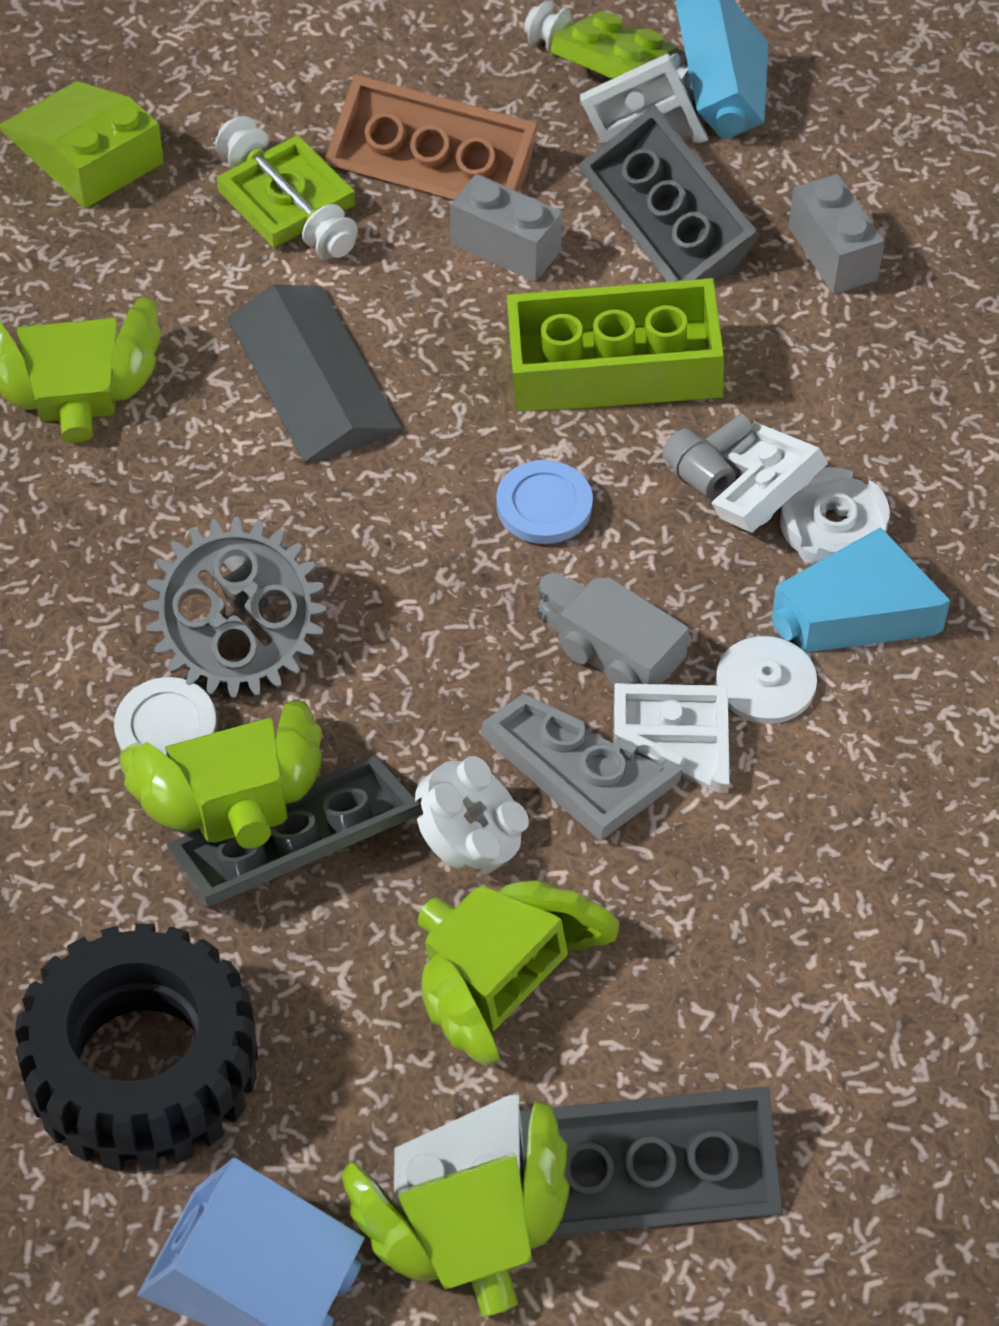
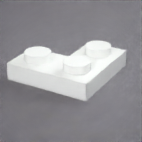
[711,422,828,533]

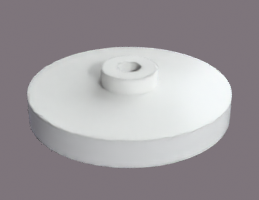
[716,636,817,724]
[114,677,218,756]

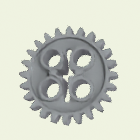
[143,517,326,699]

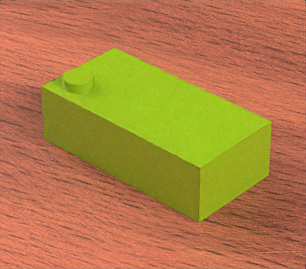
[507,278,724,411]

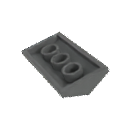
[577,105,760,282]
[228,284,402,465]
[167,755,422,907]
[519,1087,783,1237]

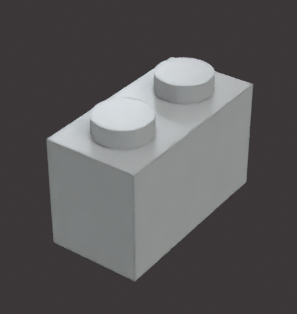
[450,174,562,282]
[788,174,885,295]

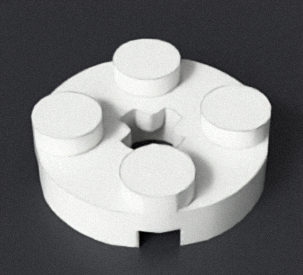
[780,467,890,564]
[415,756,529,875]

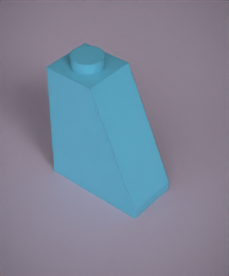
[676,0,769,139]
[771,527,950,653]

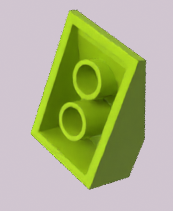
[0,81,164,209]

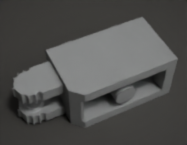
[537,571,689,686]

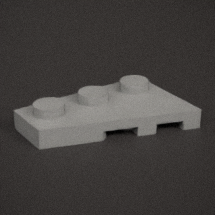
[481,693,684,841]

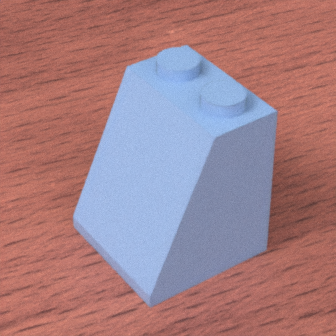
[137,1157,365,1326]

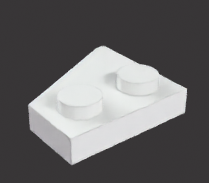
[580,53,708,143]
[614,683,729,793]
[394,1095,520,1214]

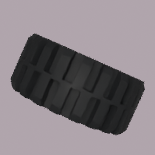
[15,923,258,1171]

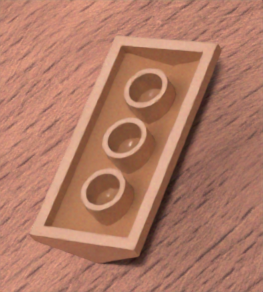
[324,74,538,201]

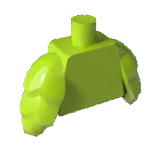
[0,296,162,443]
[119,700,322,849]
[418,880,620,1066]
[341,1100,570,1317]

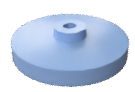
[496,460,593,544]

